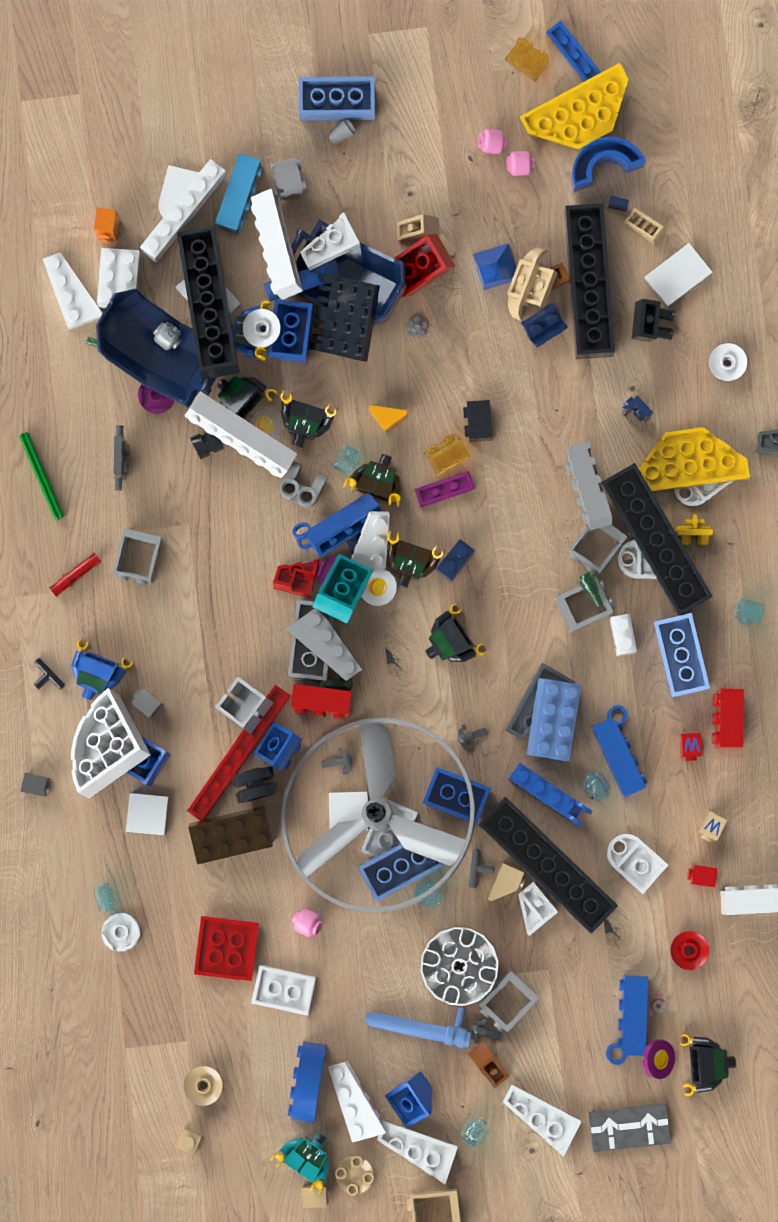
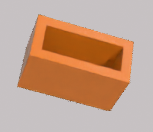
[94,207,120,243]

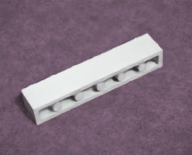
[140,159,226,264]
[251,189,303,300]
[185,391,297,478]

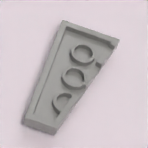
[286,608,362,681]

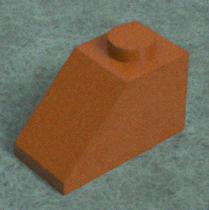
[468,1042,510,1088]

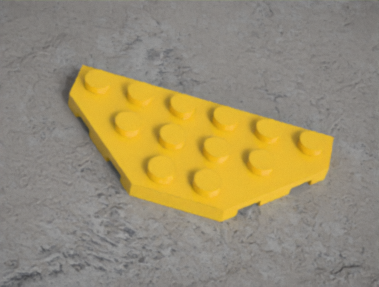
[519,63,629,150]
[639,427,750,493]

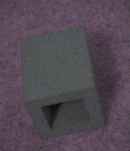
[20,773,52,797]

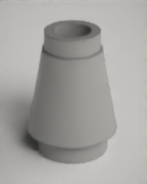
[328,119,357,145]

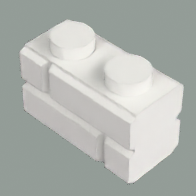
[609,614,637,657]

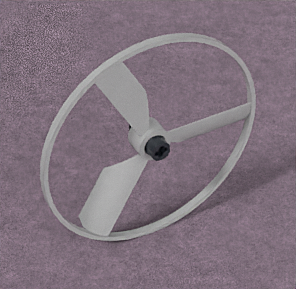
[281,718,475,913]

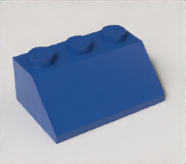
[268,299,315,364]

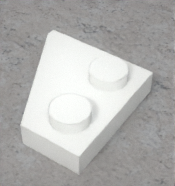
[518,882,558,936]

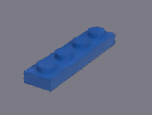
[546,21,601,82]
[263,260,341,302]

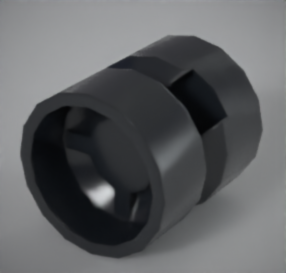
[190,431,225,460]

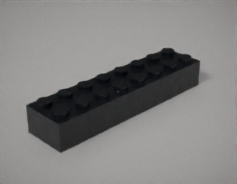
[564,203,615,360]
[177,226,240,380]
[602,463,713,616]
[478,796,618,934]

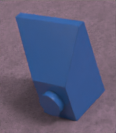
[473,243,516,290]
[385,1071,432,1128]

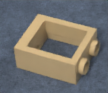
[406,1188,461,1222]

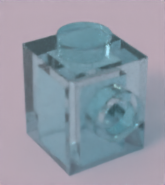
[332,444,362,475]
[733,598,764,625]
[412,882,442,909]

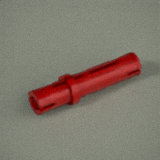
[49,552,102,597]

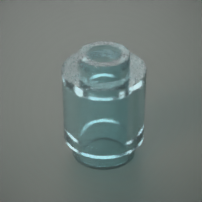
[94,883,118,913]

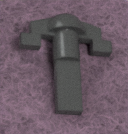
[457,724,488,751]
[321,747,352,775]
[471,1017,502,1044]

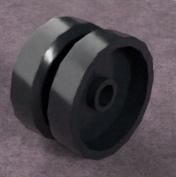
[231,766,279,804]

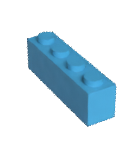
[215,153,263,235]

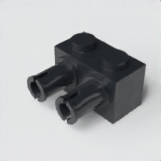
[631,299,675,342]

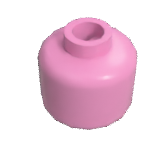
[478,128,507,154]
[506,151,535,176]
[293,908,323,937]

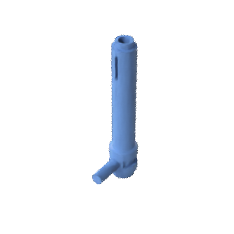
[365,1007,471,1049]

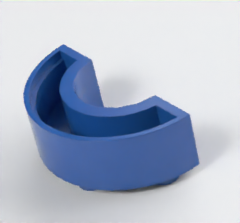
[571,137,646,193]
[288,1041,326,1123]

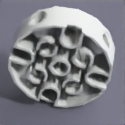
[420,927,498,1006]

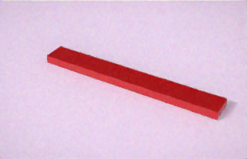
[187,685,291,821]

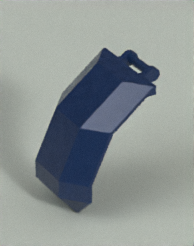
[291,219,407,327]
[96,288,217,408]

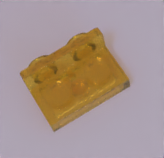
[505,37,549,82]
[424,434,471,476]

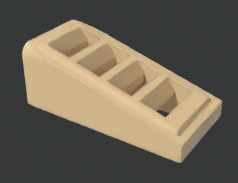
[623,207,666,246]

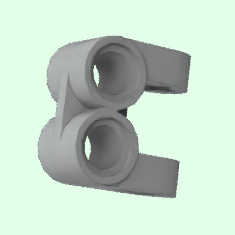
[280,461,328,508]

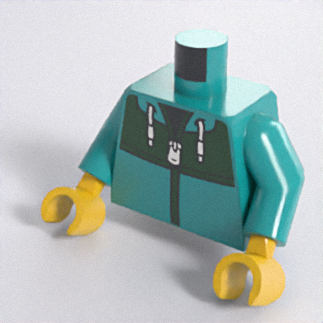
[270,1132,330,1195]

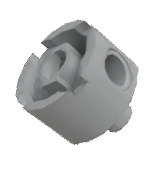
[271,158,306,200]

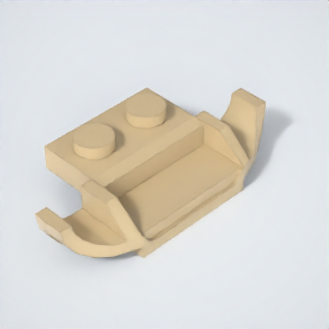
[506,248,558,321]

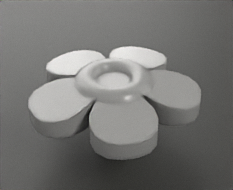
[406,316,427,338]

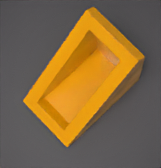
[369,405,407,433]

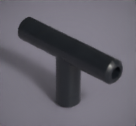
[34,658,65,690]

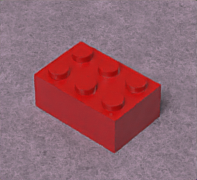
[394,233,455,297]
[291,684,352,720]
[712,688,744,749]

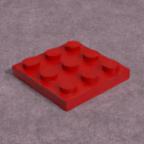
[194,916,259,981]

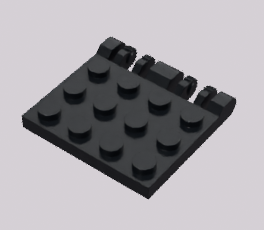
[309,274,380,362]

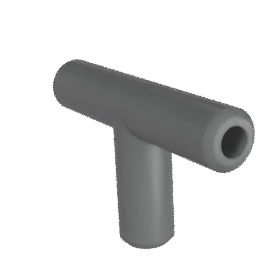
[469,849,494,888]

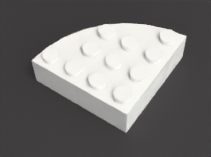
[71,688,151,798]

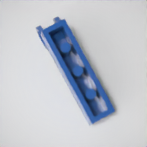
[292,493,382,557]
[591,705,647,798]
[508,763,593,827]
[606,975,648,1065]

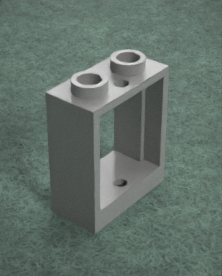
[568,525,627,575]
[113,528,163,585]
[554,578,615,633]
[478,970,539,1033]

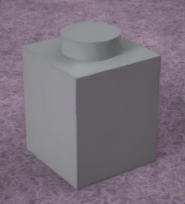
[131,688,163,719]

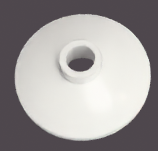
[243,309,281,347]
[709,343,747,381]

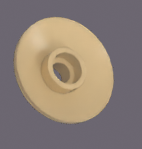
[183,1066,223,1106]

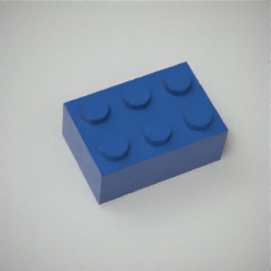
[422,767,491,825]

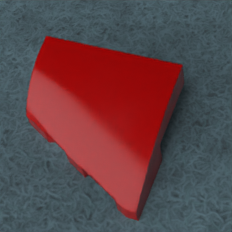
[273,559,320,598]

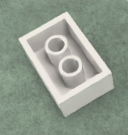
[97,248,141,309]
[720,884,778,915]

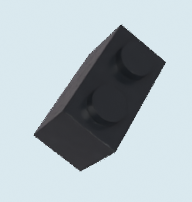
[463,400,492,442]

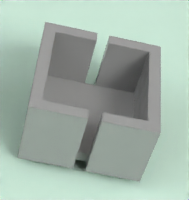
[215,677,273,734]

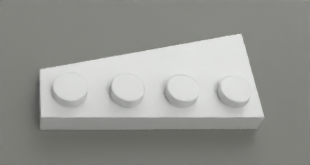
[43,253,103,330]
[328,1061,389,1143]
[502,1084,582,1157]
[377,1120,458,1184]

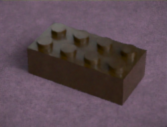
[188,806,273,865]

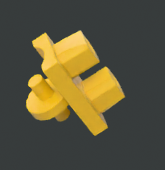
[676,514,713,545]

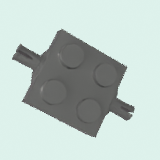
[114,425,130,491]

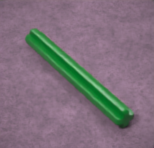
[19,432,64,520]

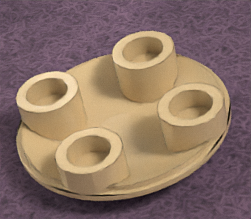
[335,1155,375,1196]

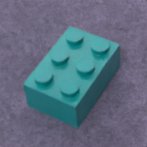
[312,554,373,623]

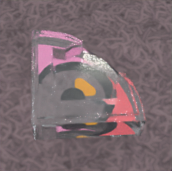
[648,993,668,1017]

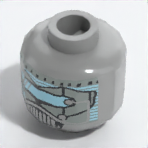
[153,322,182,350]

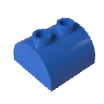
[254,722,303,772]
[126,736,171,787]

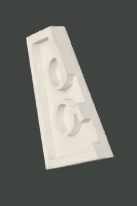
[300,212,360,271]
[351,512,390,569]

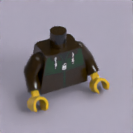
[343,454,402,507]
[387,530,445,588]

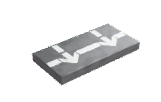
[588,1103,671,1152]

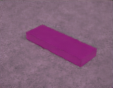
[415,471,475,508]

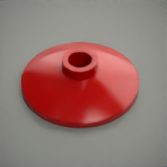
[670,931,709,970]

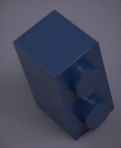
[436,539,475,583]

